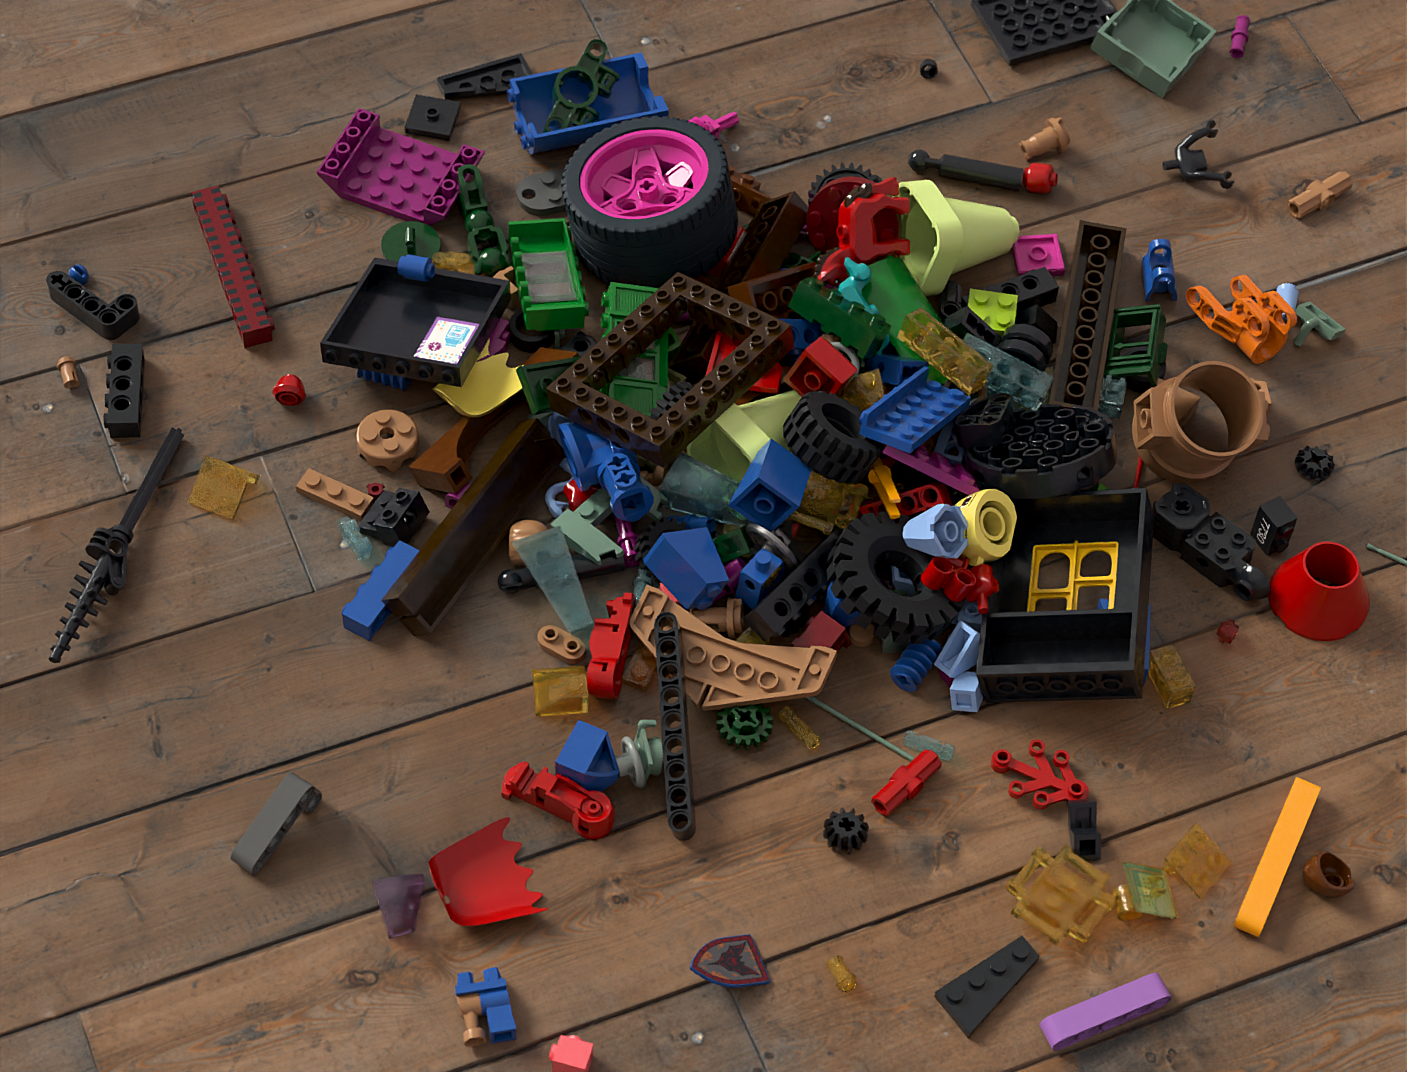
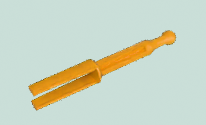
[868,457,900,519]

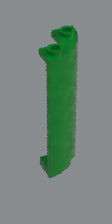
[862,255,976,386]

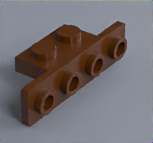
[728,165,771,215]

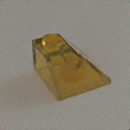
[532,665,588,716]

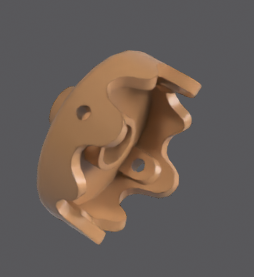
[356,409,419,472]

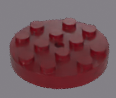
[806,176,902,266]

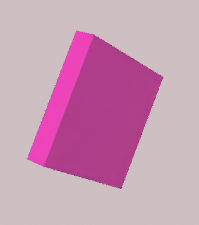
[1011,234,1065,276]

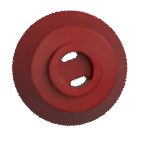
[272,374,306,406]

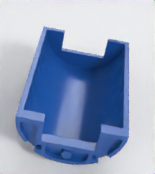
[507,52,669,154]

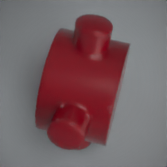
[367,483,385,501]

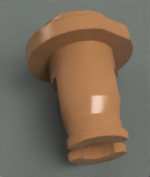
[1018,117,1070,161]
[690,598,745,640]

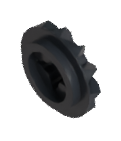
[1295,445,1335,480]

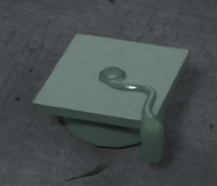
[634,719,663,789]

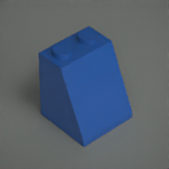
[729,439,812,532]
[643,527,729,610]

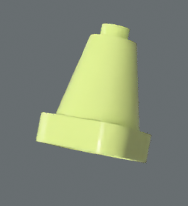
[891,180,1020,296]
[687,390,802,518]

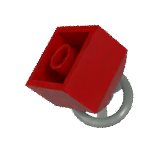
[783,336,860,397]

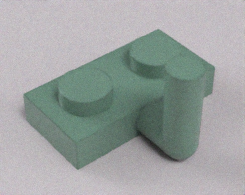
[1293,301,1346,346]

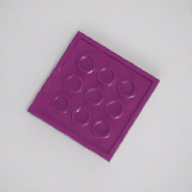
[882,444,979,495]

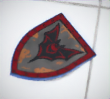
[689,934,771,988]

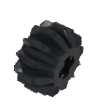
[823,807,869,854]

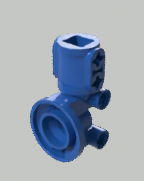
[558,422,654,522]

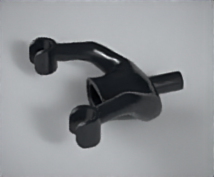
[1162,120,1234,189]

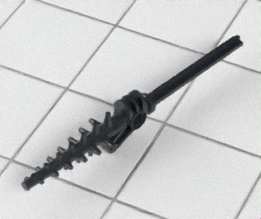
[49,427,184,663]

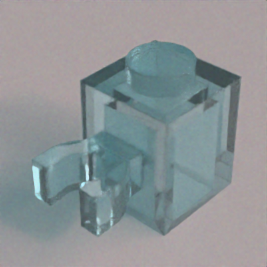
[1098,375,1127,419]

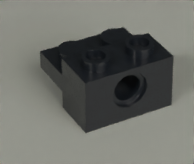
[357,488,430,546]

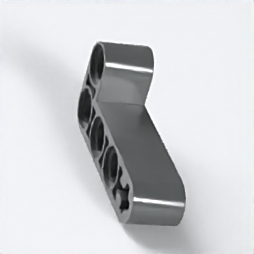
[231,772,322,875]

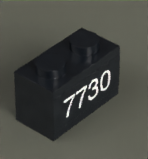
[1250,496,1298,556]

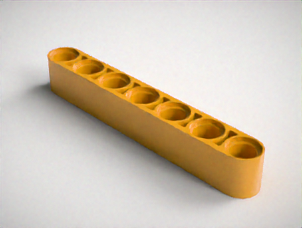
[1233,777,1321,938]

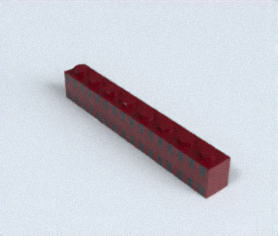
[191,185,275,348]

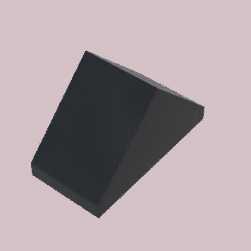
[1015,304,1058,344]

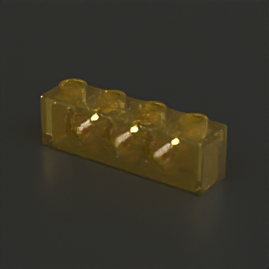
[897,307,993,395]

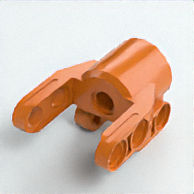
[1186,275,1297,364]

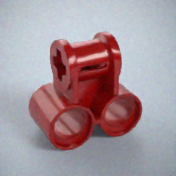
[921,556,976,602]

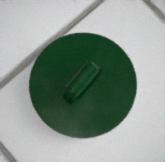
[381,221,441,262]

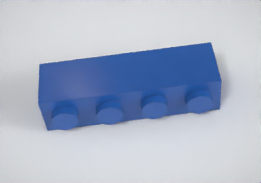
[341,540,420,641]

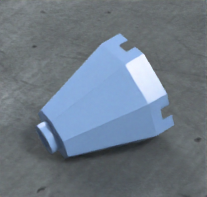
[903,504,968,559]

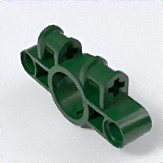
[543,39,620,133]

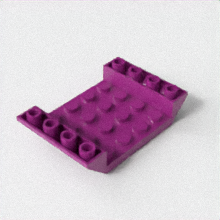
[317,108,485,225]

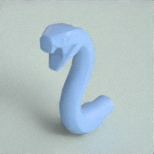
[545,458,574,518]

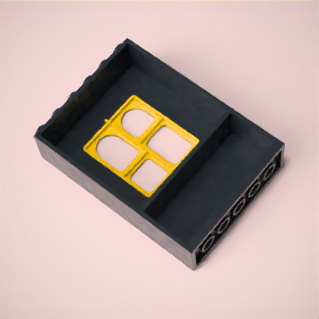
[976,488,1154,703]

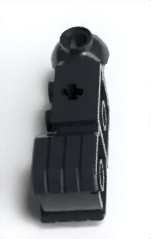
[1152,483,1271,601]

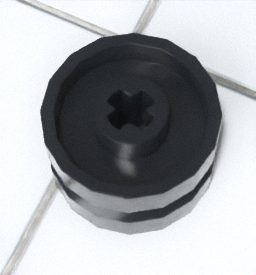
[992,324,1053,386]

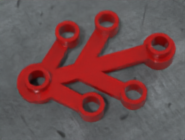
[990,739,1089,810]

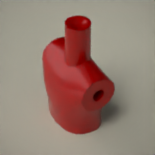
[562,479,598,512]
[965,564,999,614]

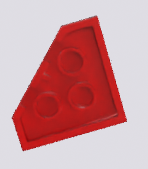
[705,331,784,394]

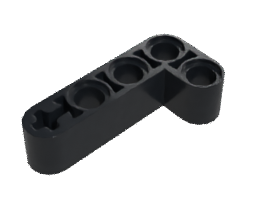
[46,271,140,340]

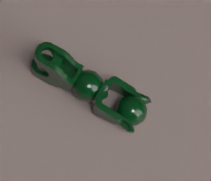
[456,164,513,277]

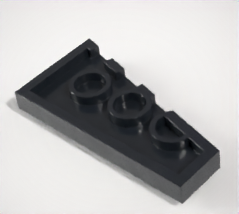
[437,53,533,99]
[934,936,1039,1039]

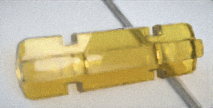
[778,706,821,749]

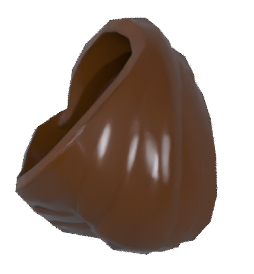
[1303,851,1355,897]

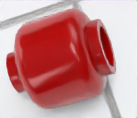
[1022,163,1058,194]

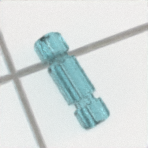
[903,730,955,760]

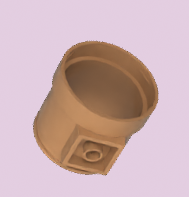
[1132,361,1270,484]

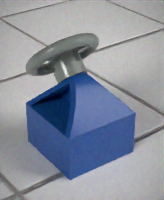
[555,720,645,792]

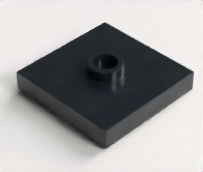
[404,94,461,141]

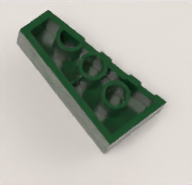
[788,277,892,359]

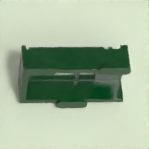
[1103,304,1168,392]

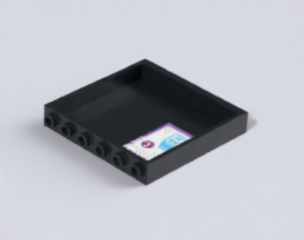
[320,258,511,387]

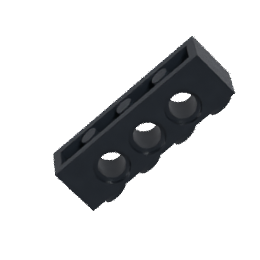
[961,267,1059,313]
[103,344,145,438]

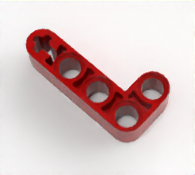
[851,481,953,522]

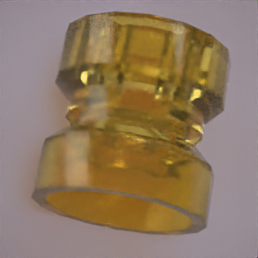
[1112,884,1144,921]

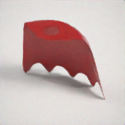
[428,817,548,926]

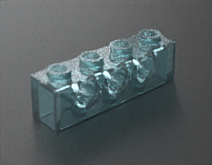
[949,333,1054,410]

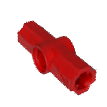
[871,749,942,816]

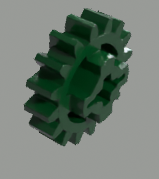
[716,703,774,751]

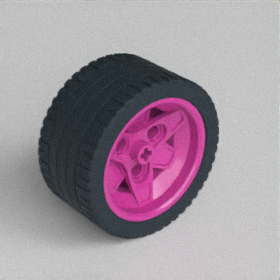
[561,116,738,288]

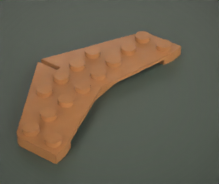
[630,585,838,711]

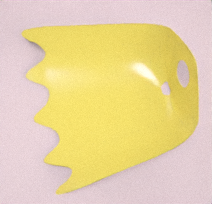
[433,339,523,417]

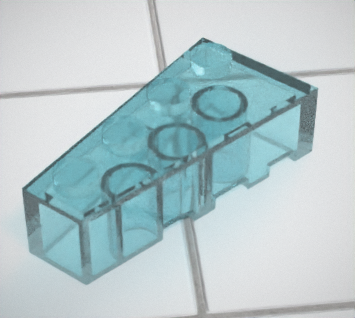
[658,452,752,527]
[511,526,594,634]

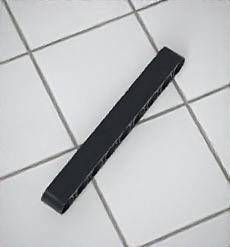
[654,612,696,841]

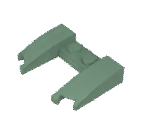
[550,476,668,565]

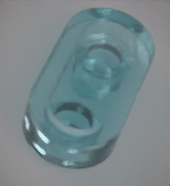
[337,516,372,562]

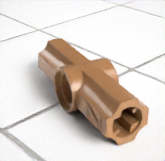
[1287,171,1353,218]

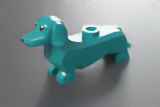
[838,257,890,359]

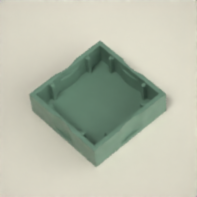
[1090,0,1217,99]

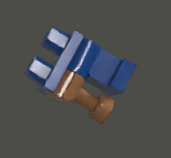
[455,967,516,1047]

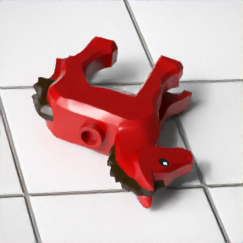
[812,177,910,288]

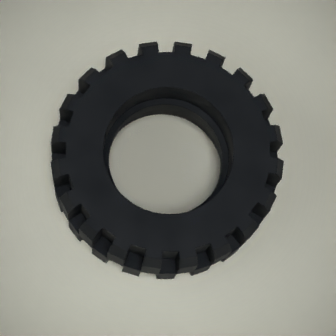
[783,391,883,484]

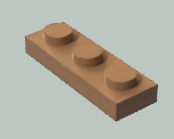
[296,468,374,521]

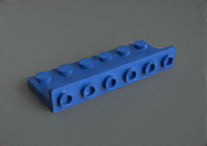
[859,366,971,453]

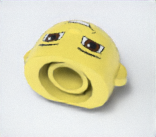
[954,489,1017,567]

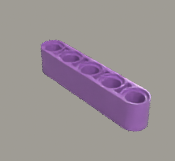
[1039,973,1172,1051]

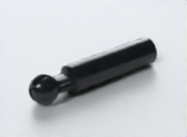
[908,150,1024,191]
[497,546,625,594]

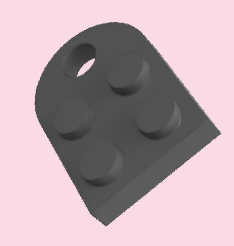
[517,168,566,215]

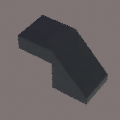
[1068,799,1101,861]

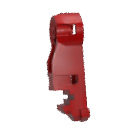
[587,593,637,699]
[502,761,615,839]

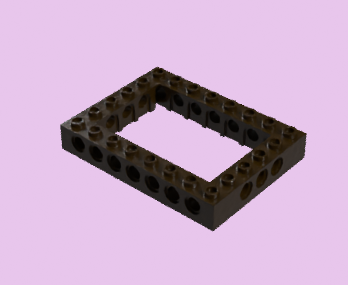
[546,272,795,468]

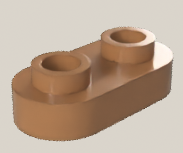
[537,625,585,664]

